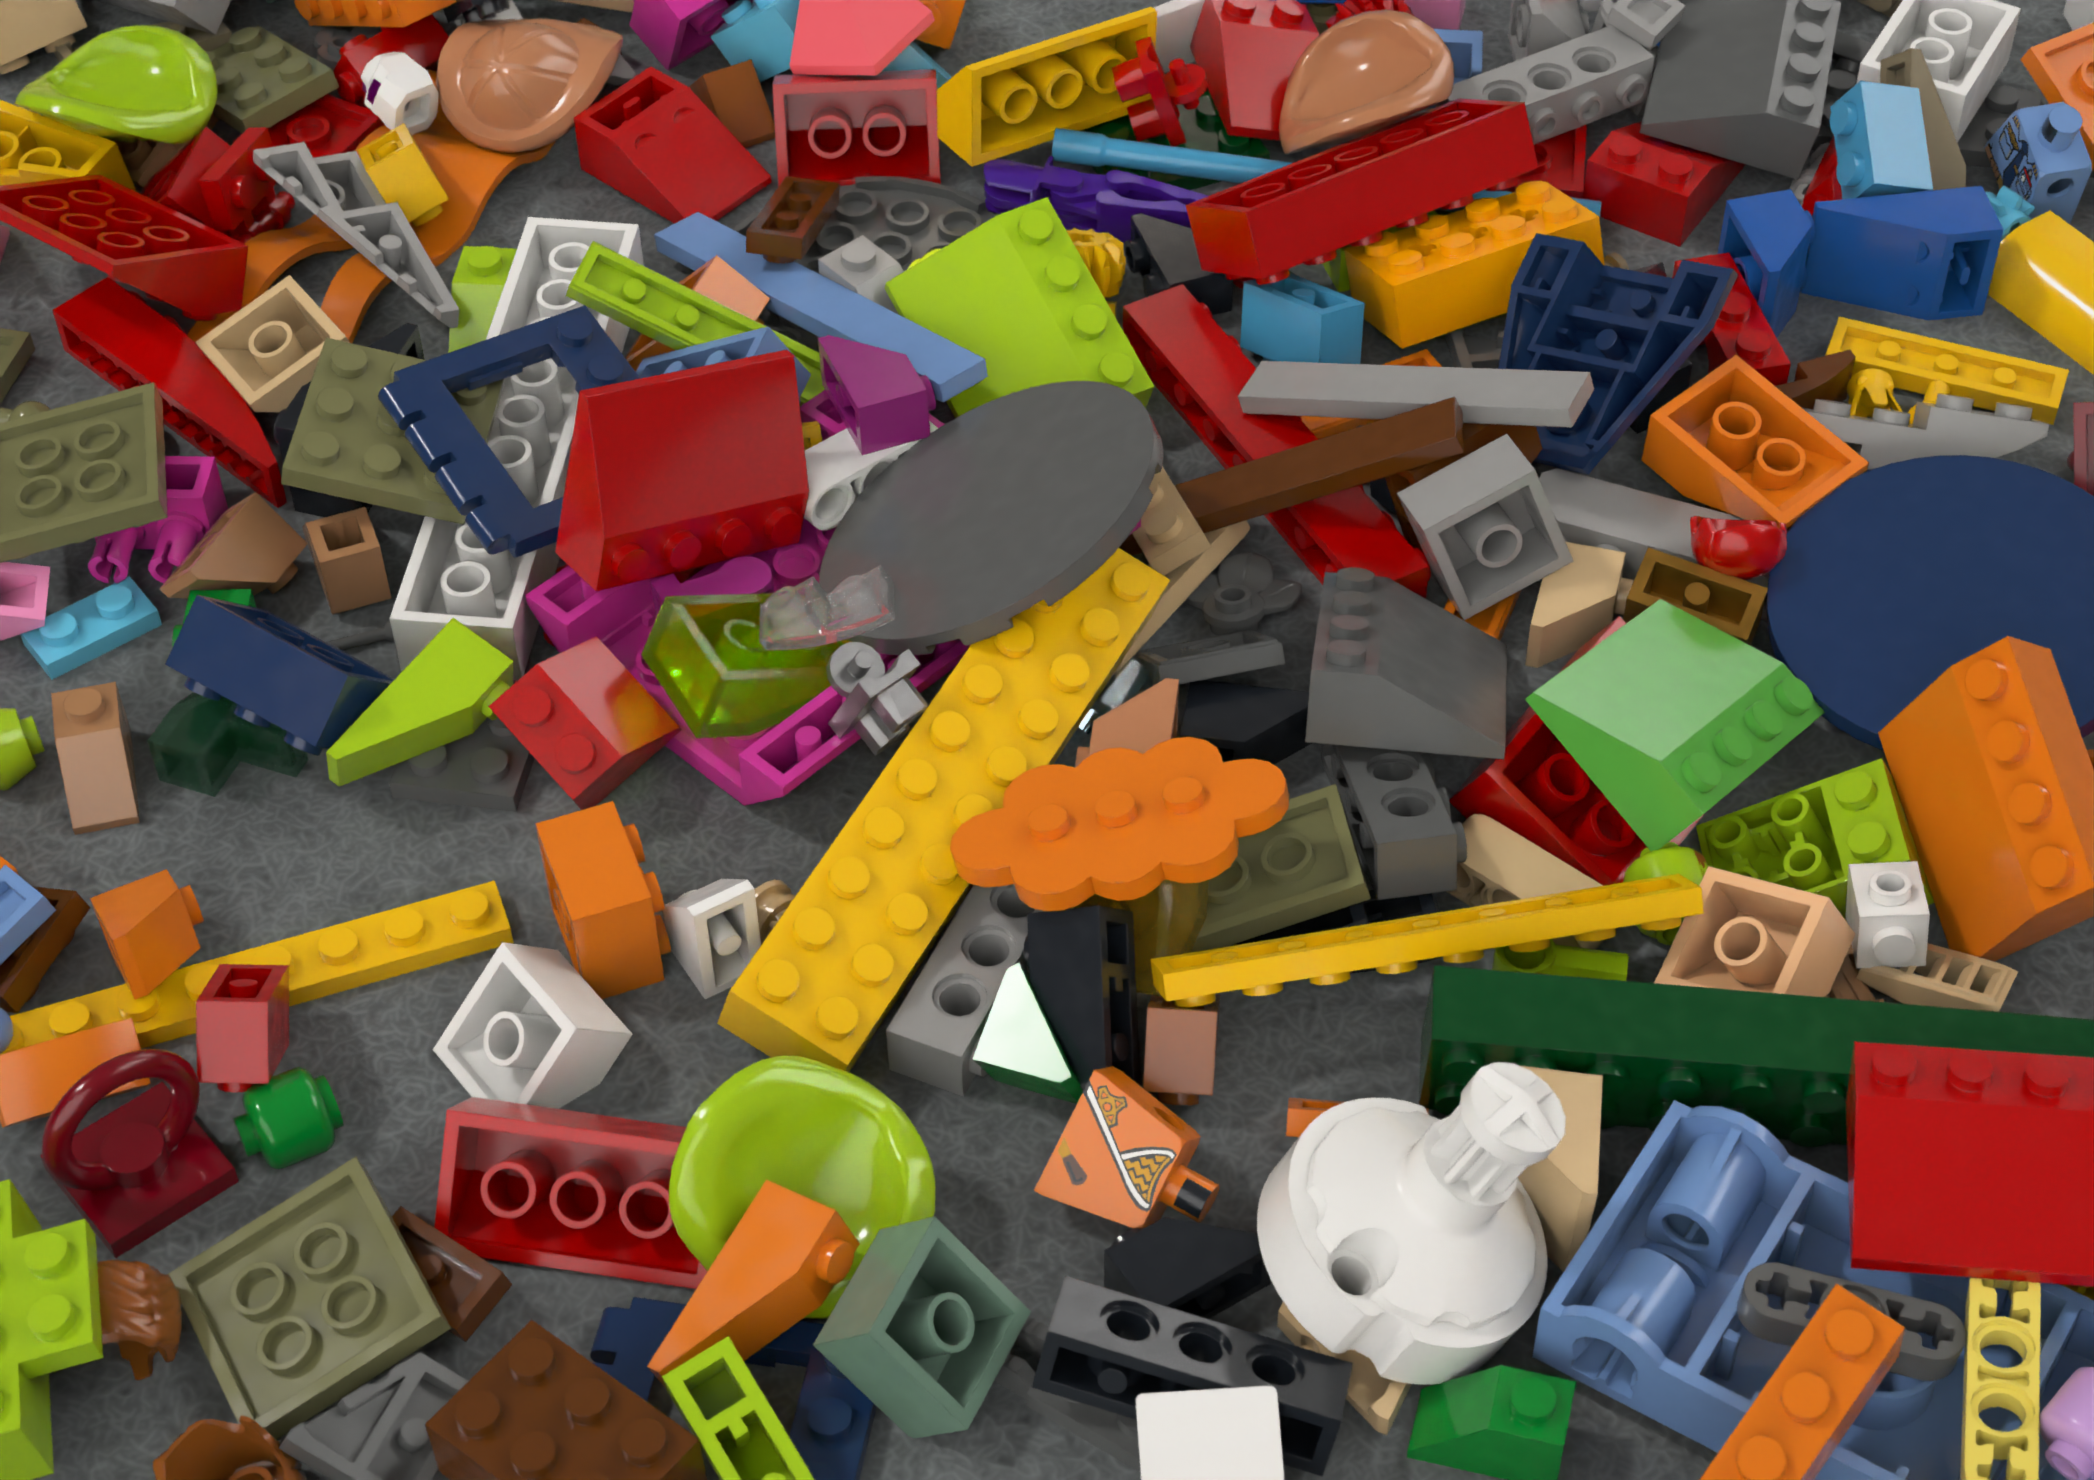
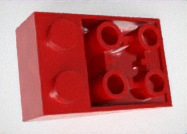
[573,66,772,224]

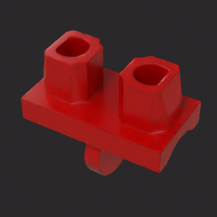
[1111,37,1208,147]

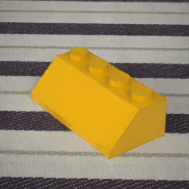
[937,7,1157,167]

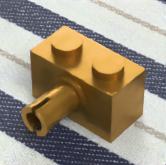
[1623,547,1768,646]

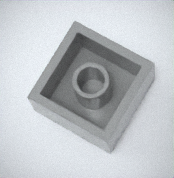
[1397,434,1573,620]

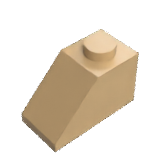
[1525,541,1633,668]

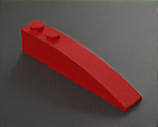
[52,277,287,508]

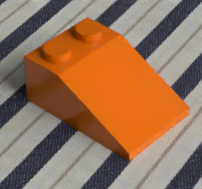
[1641,355,1869,529]

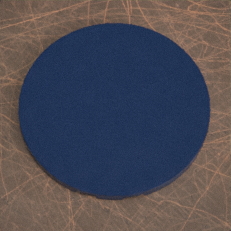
[1767,455,2094,751]

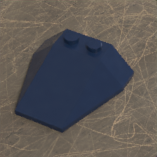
[1498,233,1738,475]

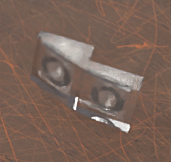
[759,565,895,650]

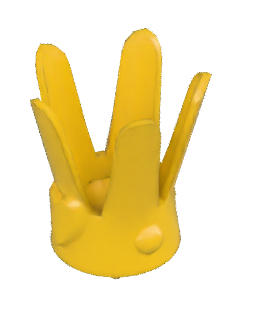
[1847,368,1910,423]

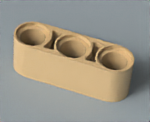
[1446,814,1604,950]

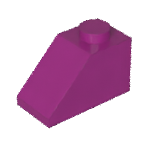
[818,335,936,455]

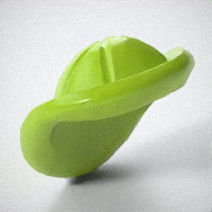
[15,25,217,144]
[669,1056,936,1319]

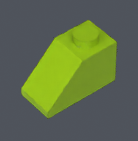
[448,246,517,353]

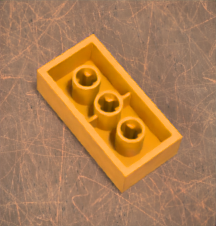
[1344,181,1605,349]

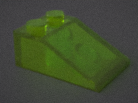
[641,592,852,738]

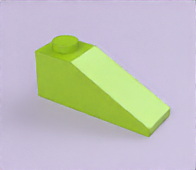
[326,618,513,787]
[662,1336,814,1480]

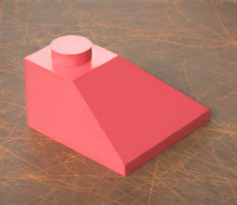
[789,0,935,76]

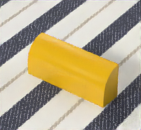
[1988,210,2094,375]

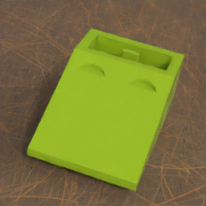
[1696,758,1934,922]

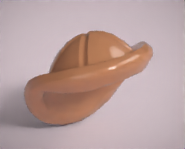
[1279,10,1454,154]
[436,19,623,153]

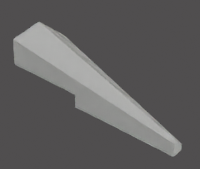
[253,142,459,328]

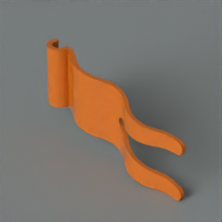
[186,69,556,343]

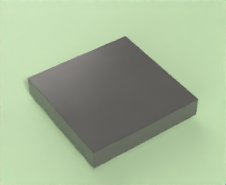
[1133,630,1285,684]

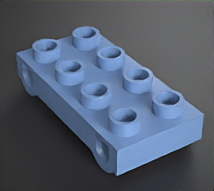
[1532,1100,2094,1480]

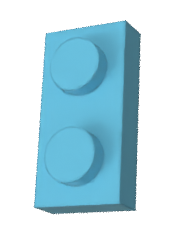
[20,576,162,680]

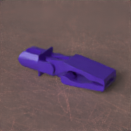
[984,156,1208,243]

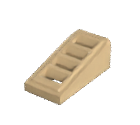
[1856,943,2018,1012]

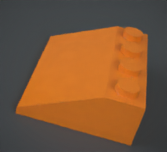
[1878,636,2094,962]

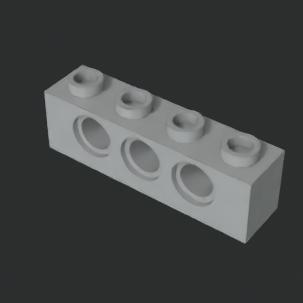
[1436,25,1654,144]
[886,884,1081,1096]

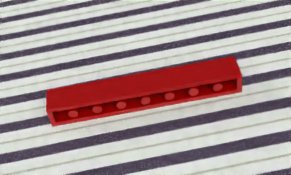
[1123,284,1431,599]

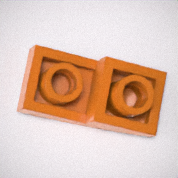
[0,1018,151,1128]

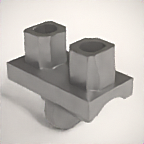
[827,642,929,755]

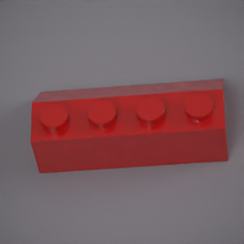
[434,1097,708,1289]

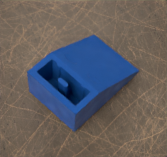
[1800,186,2004,320]

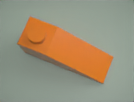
[647,1180,860,1388]

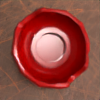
[1690,516,1787,580]

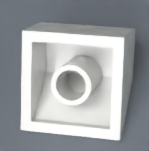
[433,942,633,1109]

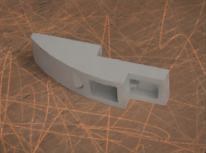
[1803,393,2050,470]

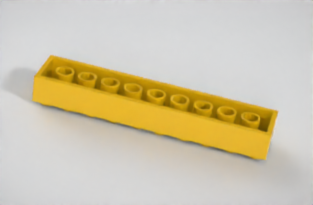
[717,548,1170,1072]

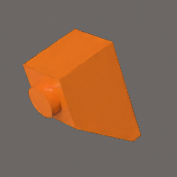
[90,869,204,1000]

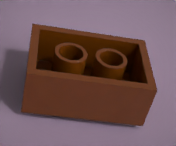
[425,1319,707,1480]

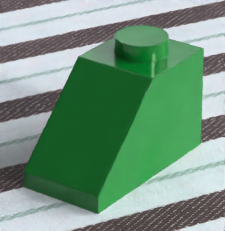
[1407,1365,1576,1480]

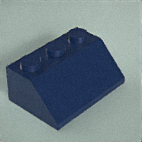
[165,595,395,756]

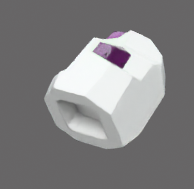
[361,52,439,135]

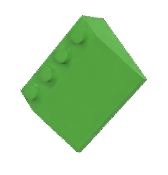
[1525,599,1825,851]

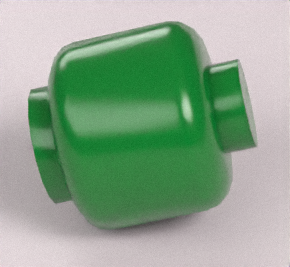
[233,1067,344,1169]

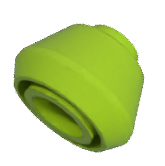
[0,708,45,791]

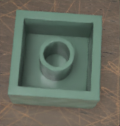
[813,1216,1031,1438]

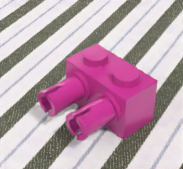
[88,456,228,583]

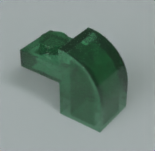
[147,692,309,797]

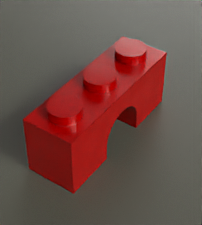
[1672,252,1791,386]

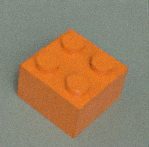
[535,801,671,999]

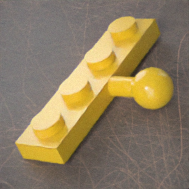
[1825,317,2069,425]

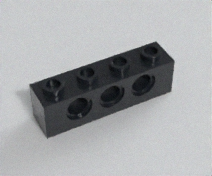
[1032,1276,1353,1476]

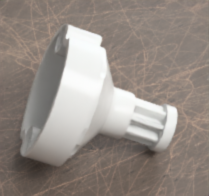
[1257,1062,1566,1385]

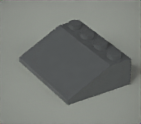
[1639,0,1841,180]
[1305,567,1507,759]

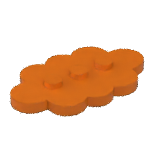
[950,737,1289,912]

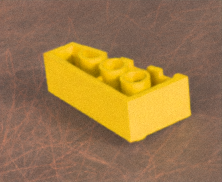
[0,100,135,190]

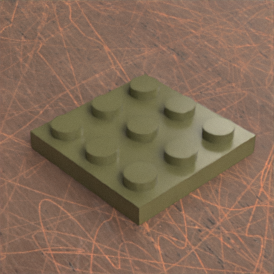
[281,338,504,525]
[0,382,168,563]
[168,1157,451,1440]

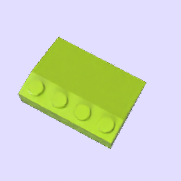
[884,197,1154,418]

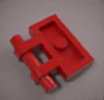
[199,127,295,244]

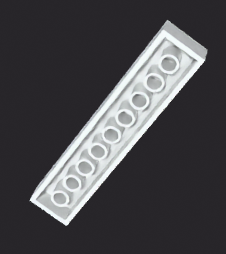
[389,217,644,680]

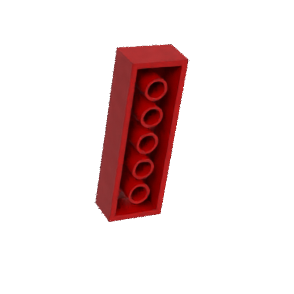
[1186,98,1538,285]

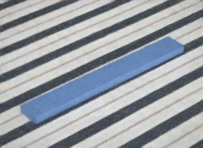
[654,212,988,403]

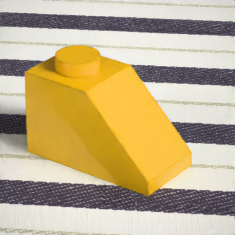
[357,123,449,226]

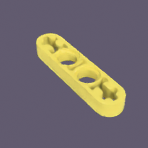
[1960,1277,2041,1480]

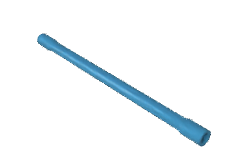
[1051,128,1601,218]

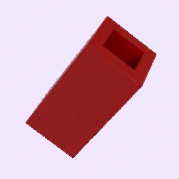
[333,14,449,109]

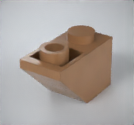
[302,507,392,615]

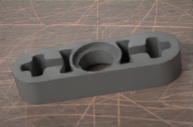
[1737,1262,1966,1381]

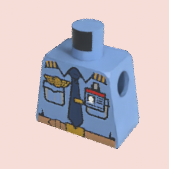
[1984,102,2092,224]

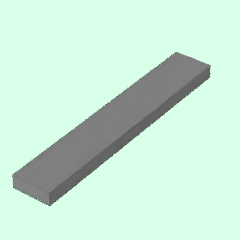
[1238,361,1594,428]

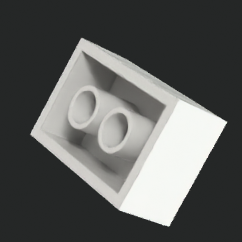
[1856,0,2021,143]

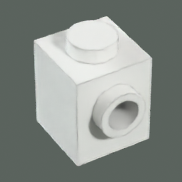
[1846,861,1930,969]

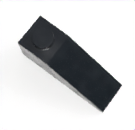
[1024,905,1141,1091]

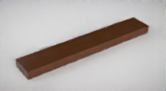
[1119,397,1464,556]

